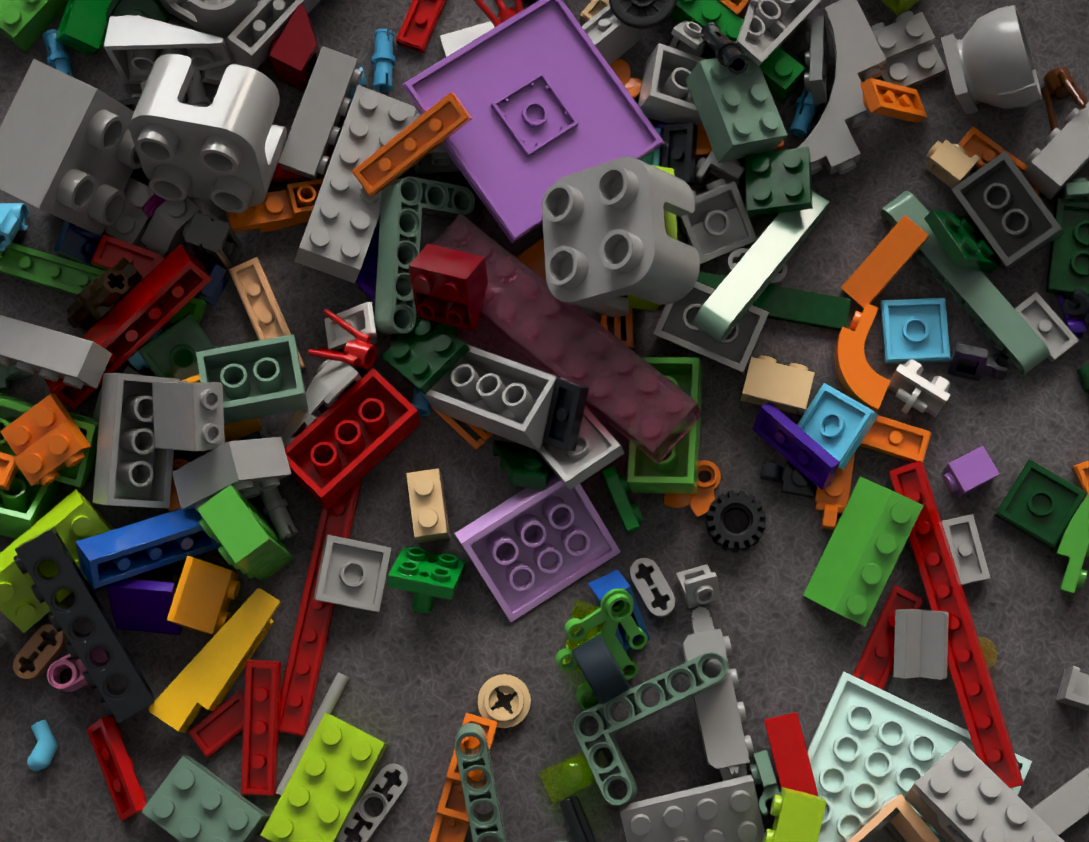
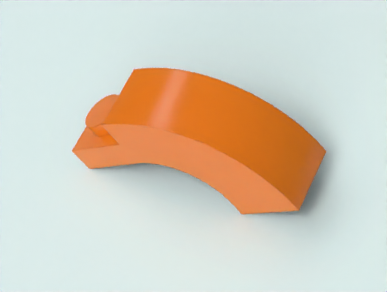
[834,303,891,413]

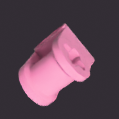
[47,647,108,692]

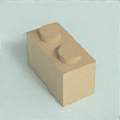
[740,355,815,416]
[406,468,450,543]

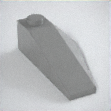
[736,0,822,66]
[103,15,233,84]
[281,359,361,448]

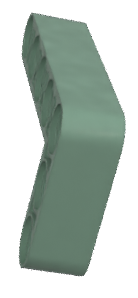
[374,177,475,335]
[573,652,730,805]
[455,723,569,842]

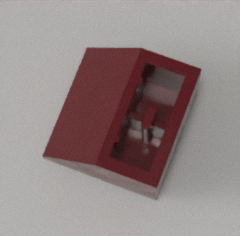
[269,4,320,92]
[409,244,488,331]

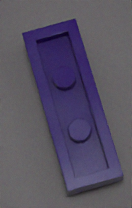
[752,402,840,490]

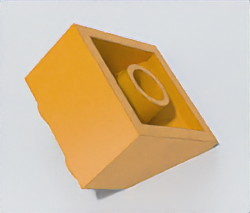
[167,556,241,636]

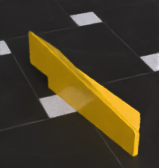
[149,588,281,733]

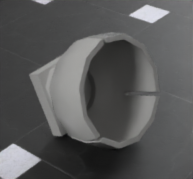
[941,5,1042,114]

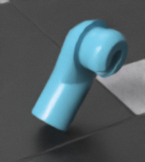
[27,720,58,771]

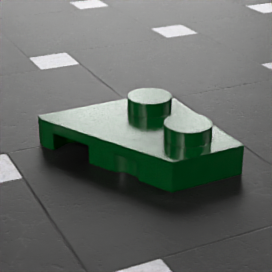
[493,440,551,490]

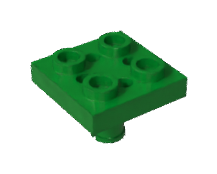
[387,547,467,613]

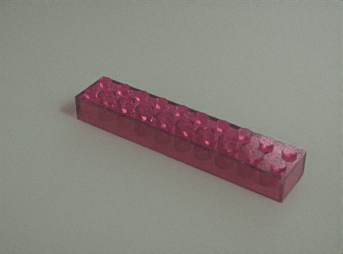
[432,213,702,464]

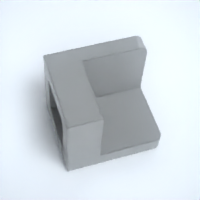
[1056,666,1089,711]

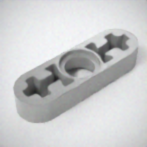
[338,764,410,842]

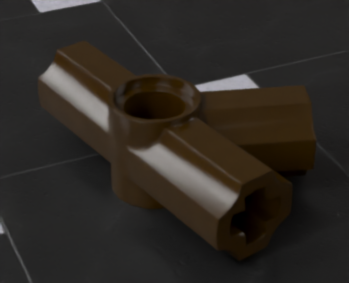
[67,258,143,329]

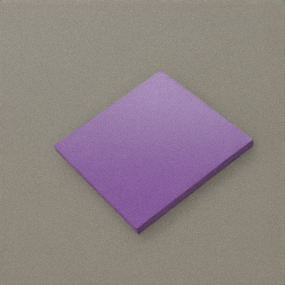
[401,0,665,244]

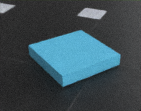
[880,298,951,364]
[797,383,879,470]

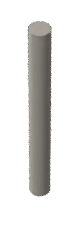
[276,672,349,795]

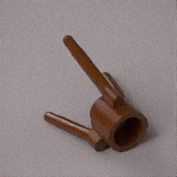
[1041,66,1089,131]

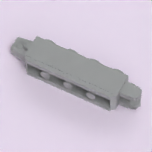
[682,606,754,781]

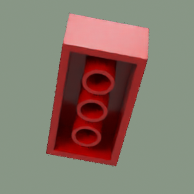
[285,368,421,510]

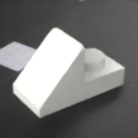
[324,302,378,350]

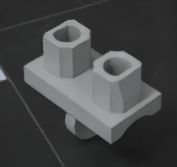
[888,359,950,417]

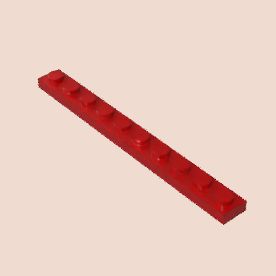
[889,461,1024,789]

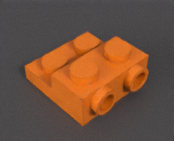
[0,394,92,487]

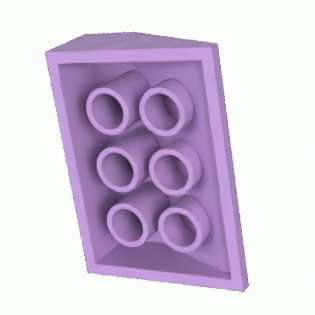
[455,471,621,622]

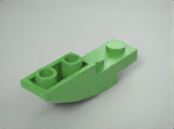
[1056,495,1089,595]

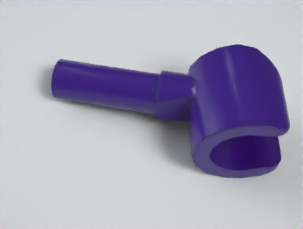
[1057,295,1086,338]

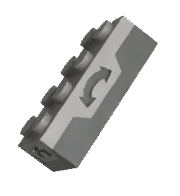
[905,741,1065,842]

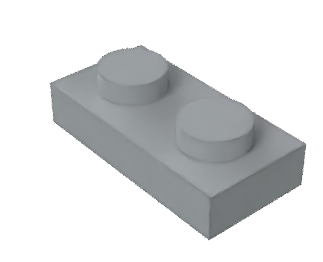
[1015,292,1079,363]
[942,514,990,585]

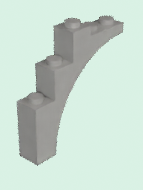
[797,0,886,176]

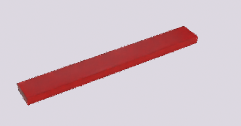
[279,480,362,737]

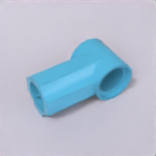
[0,203,29,251]

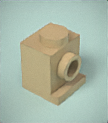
[926,140,980,188]

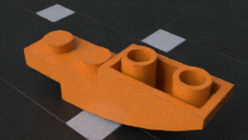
[225,179,324,233]

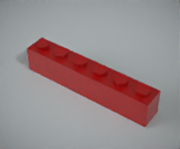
[45,244,212,410]

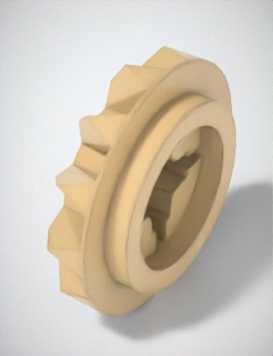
[478,674,531,728]

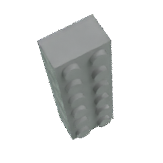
[294,85,416,284]

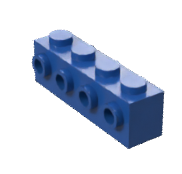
[76,508,219,589]

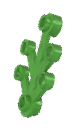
[555,588,648,711]

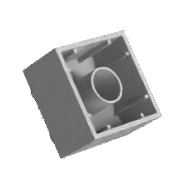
[0,59,142,236]

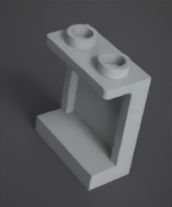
[152,381,225,451]

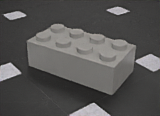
[421,345,558,451]
[92,373,180,508]

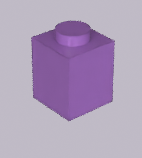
[943,446,999,498]

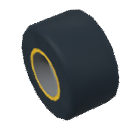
[572,636,629,704]

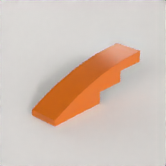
[429,713,498,842]

